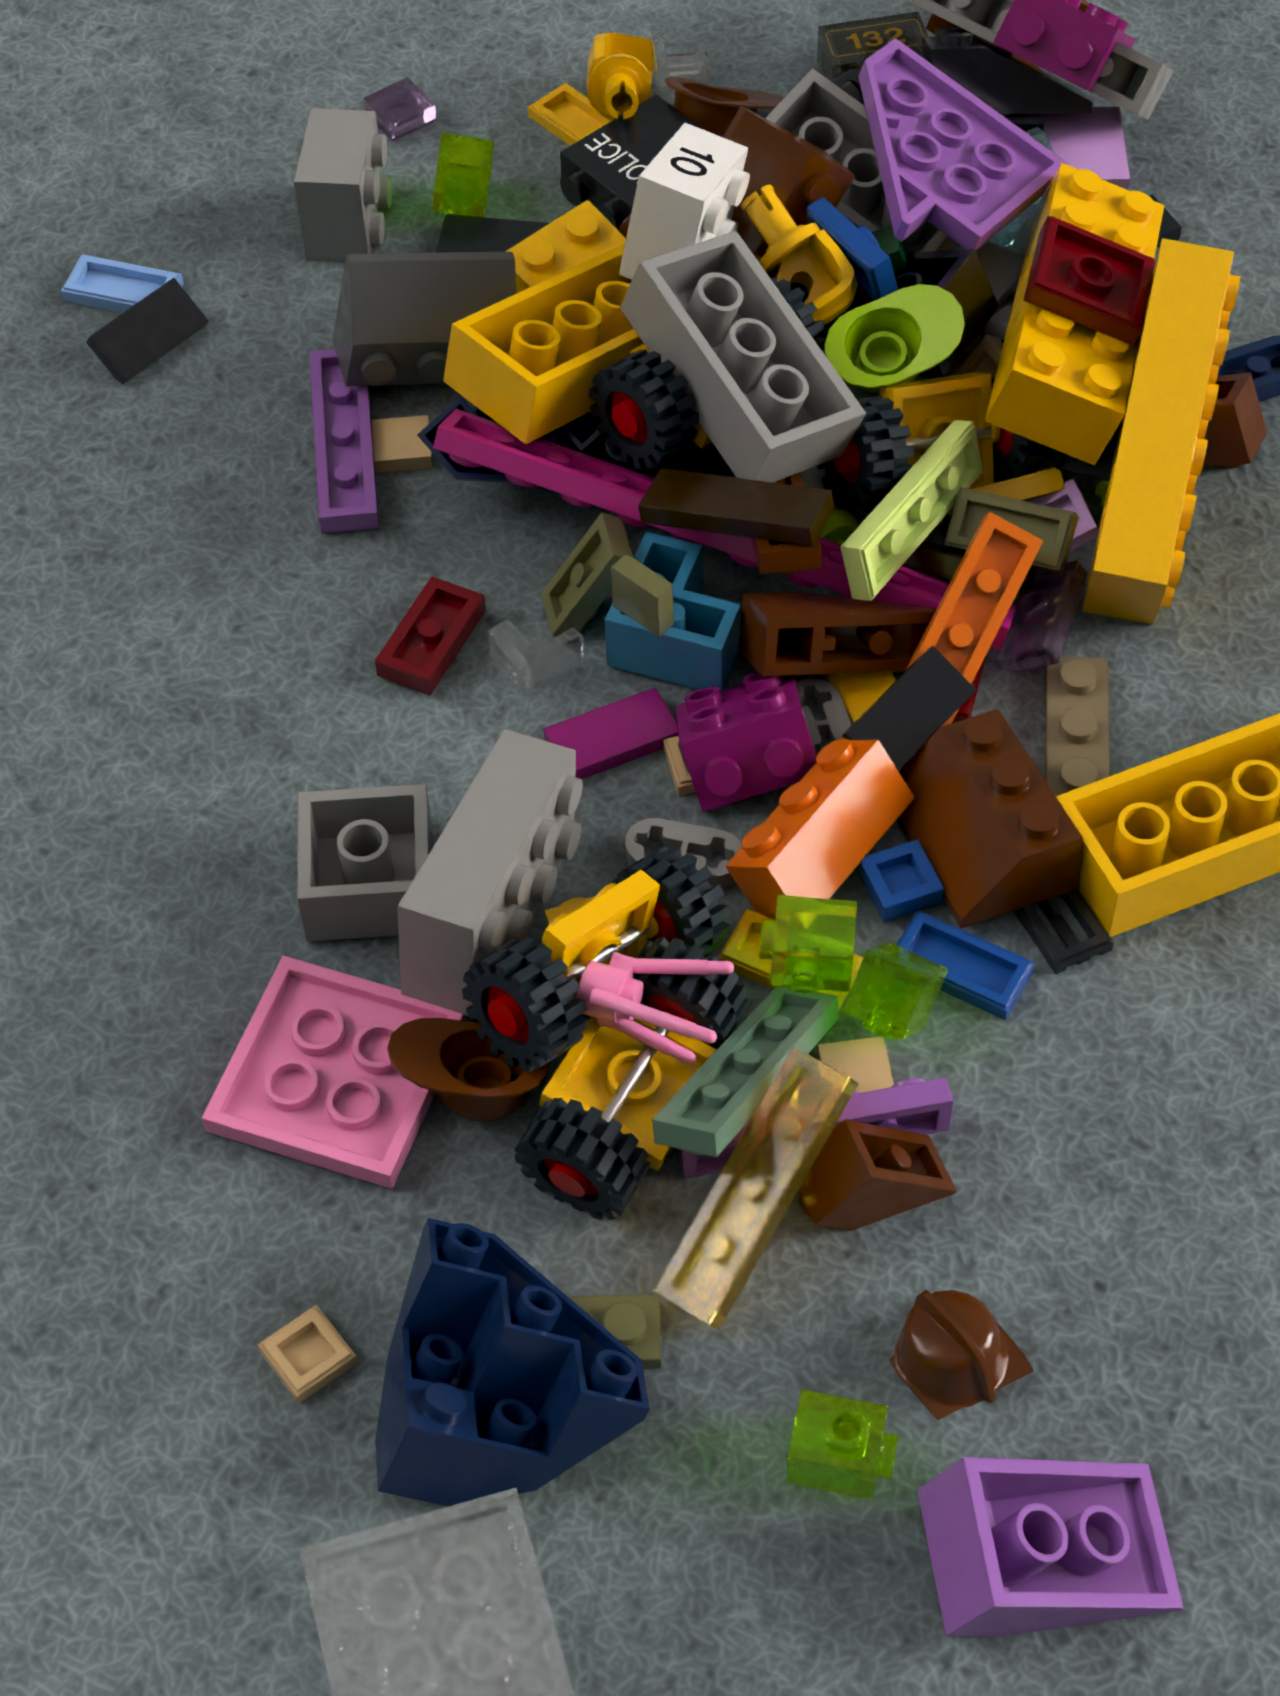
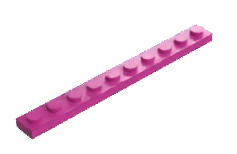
[433,408,1017,650]

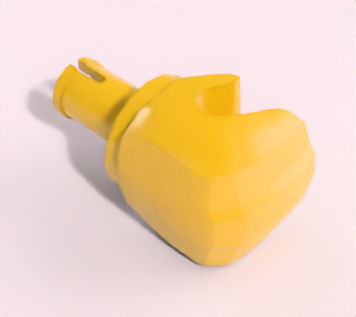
[586,33,655,119]
[740,184,858,325]

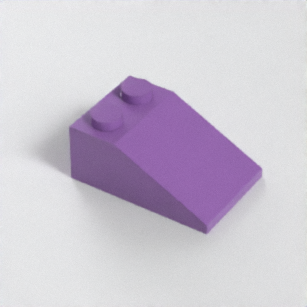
[917,1457,1183,1637]

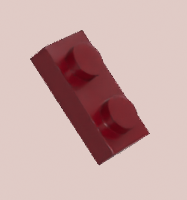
[375,576,486,695]

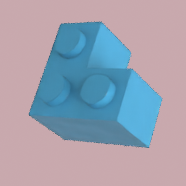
[605,531,741,691]

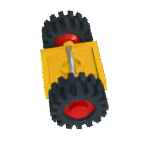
[589,278,826,469]
[818,372,1061,510]
[462,846,731,1072]
[514,937,749,1220]

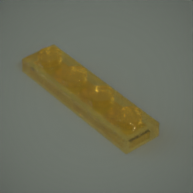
[654,1047,858,1330]

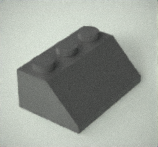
[332,252,516,387]

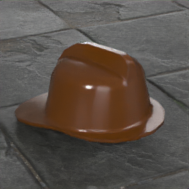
[664,77,785,137]
[387,1018,552,1122]
[889,1290,1034,1420]

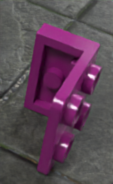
[993,0,1136,92]
[675,671,817,812]

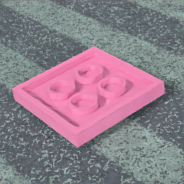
[201,955,467,1189]

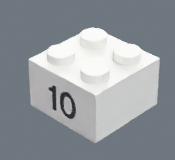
[619,123,750,280]

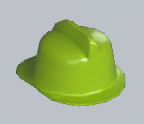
[824,284,965,394]

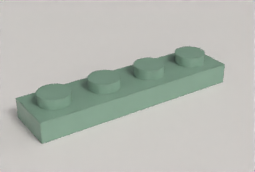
[652,984,839,1157]

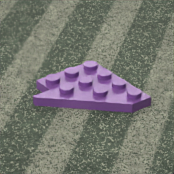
[858,38,1069,251]

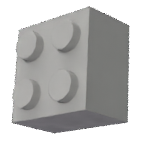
[294,108,392,262]
[297,784,433,942]

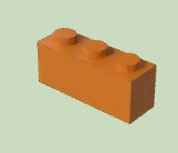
[725,738,915,926]

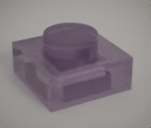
[363,77,437,142]

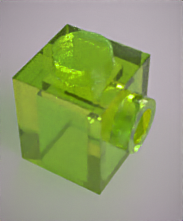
[431,132,494,217]
[759,895,857,993]
[843,942,949,1040]
[786,1389,899,1500]

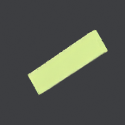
[840,420,983,601]

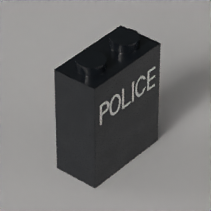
[560,94,704,229]

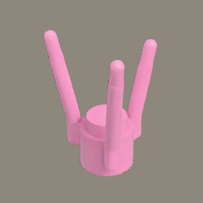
[577,952,734,1064]

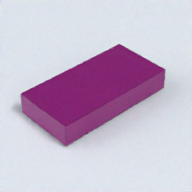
[543,687,679,779]

